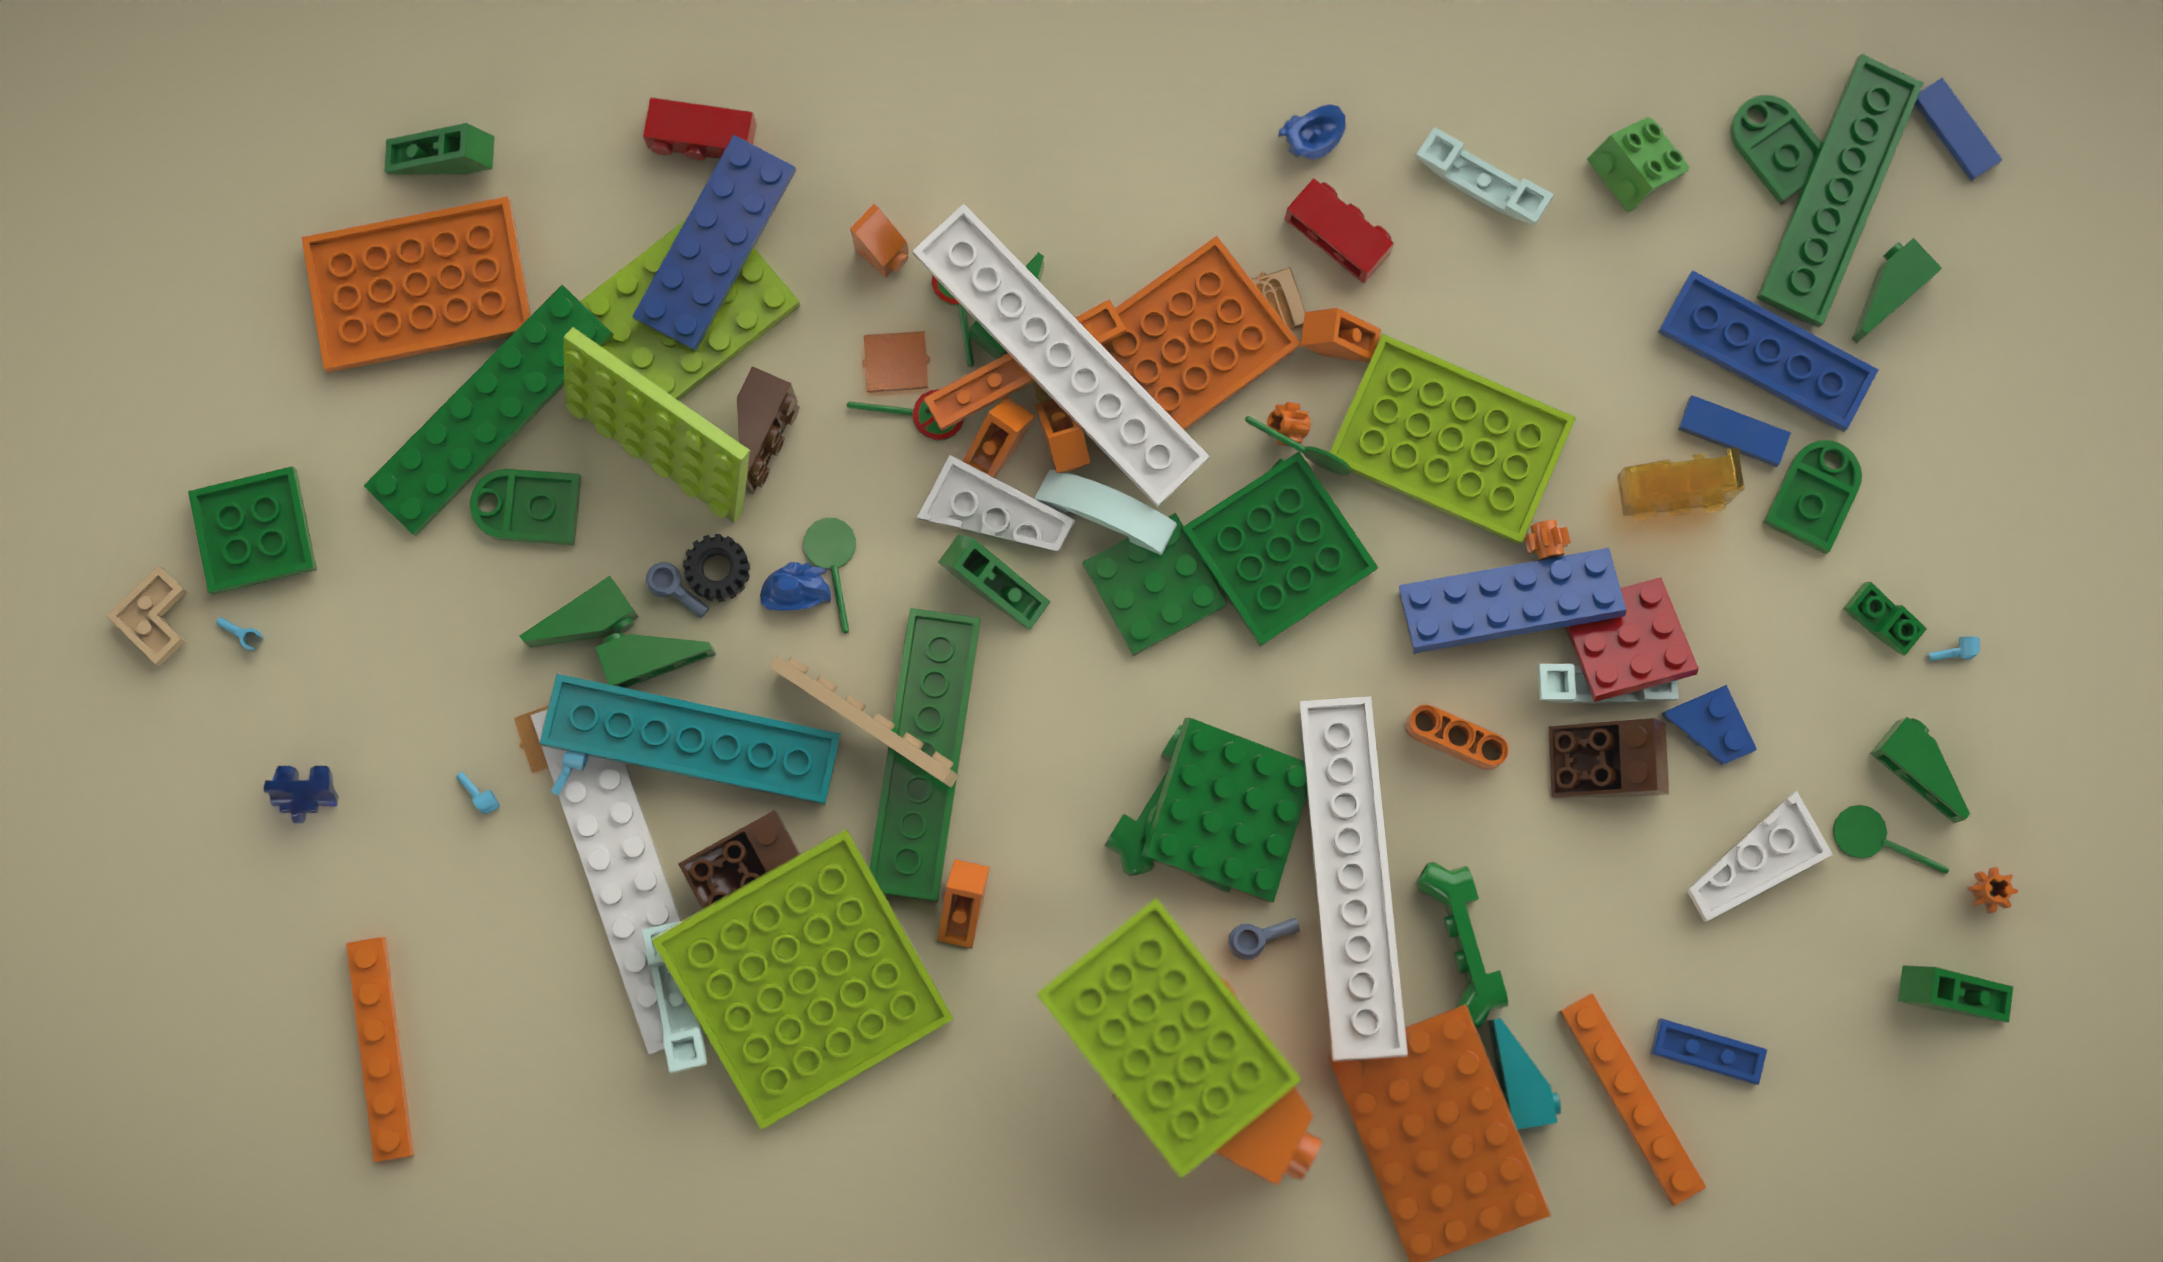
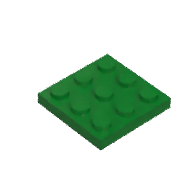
[188,466,317,595]
[1083,513,1227,656]

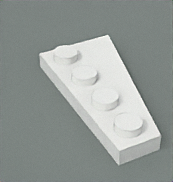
[917,455,1075,552]
[1687,791,1833,922]

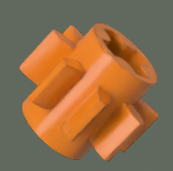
[1267,402,1311,446]
[1524,520,1571,560]
[1967,867,2018,913]

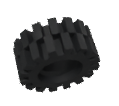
[683,534,750,602]

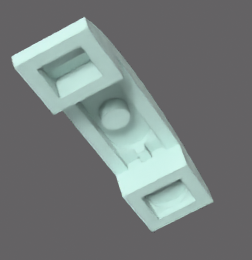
[1416,127,1554,225]
[1034,469,1177,555]
[1537,664,1679,703]
[642,921,707,1074]

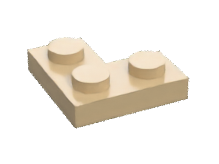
[106,565,187,667]

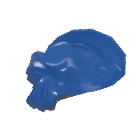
[1278,104,1346,159]
[760,562,831,611]

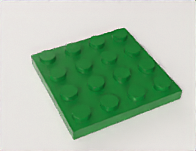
[1181,451,1379,647]
[1141,718,1307,902]

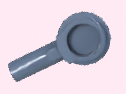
[646,562,710,618]
[1228,918,1300,960]

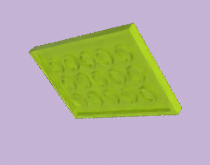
[580,219,800,400]
[563,327,750,523]
[1329,333,1576,545]
[1036,898,1302,1179]

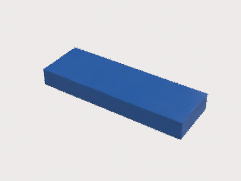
[1915,77,2002,181]
[1678,395,1791,467]
[1650,1018,1768,1085]

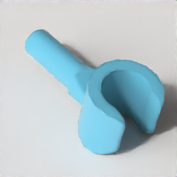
[216,617,263,651]
[1928,636,1980,662]
[551,750,588,795]
[456,772,500,814]

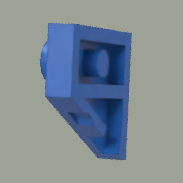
[1661,685,1757,765]

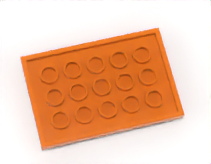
[301,196,532,373]
[1102,236,1301,431]
[1329,1004,1551,1262]

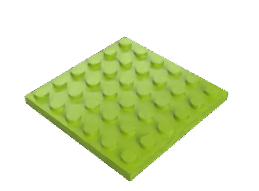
[652,828,954,1130]

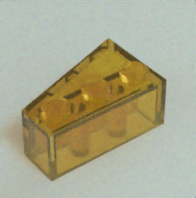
[1617,447,1745,520]

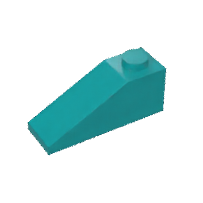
[1488,1018,1561,1130]

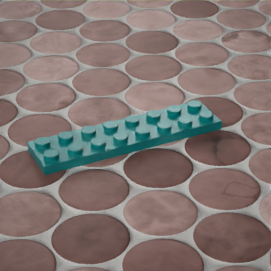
[540,674,841,805]

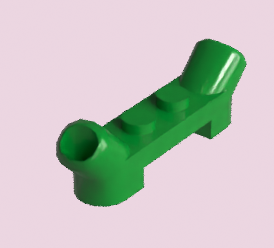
[1104,725,1182,876]
[1416,862,1508,1028]

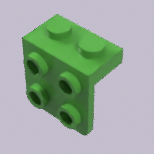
[1587,117,1689,212]

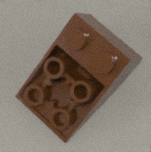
[737,366,800,495]
[1549,718,1669,798]
[678,810,800,909]

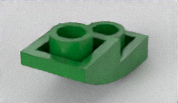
[1843,582,1927,655]

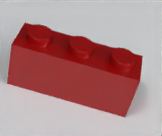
[643,97,757,160]
[1284,178,1394,284]

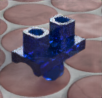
[263,766,339,824]

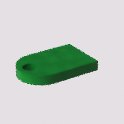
[1730,95,1821,204]
[1762,440,1862,554]
[470,469,582,545]

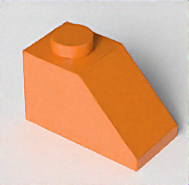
[850,204,909,277]
[1300,308,1381,363]
[962,397,1035,478]
[1034,399,1091,473]
[937,859,990,949]

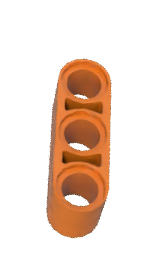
[1405,704,1509,770]

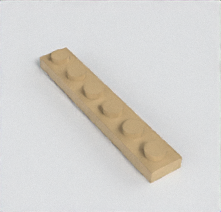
[769,656,959,787]

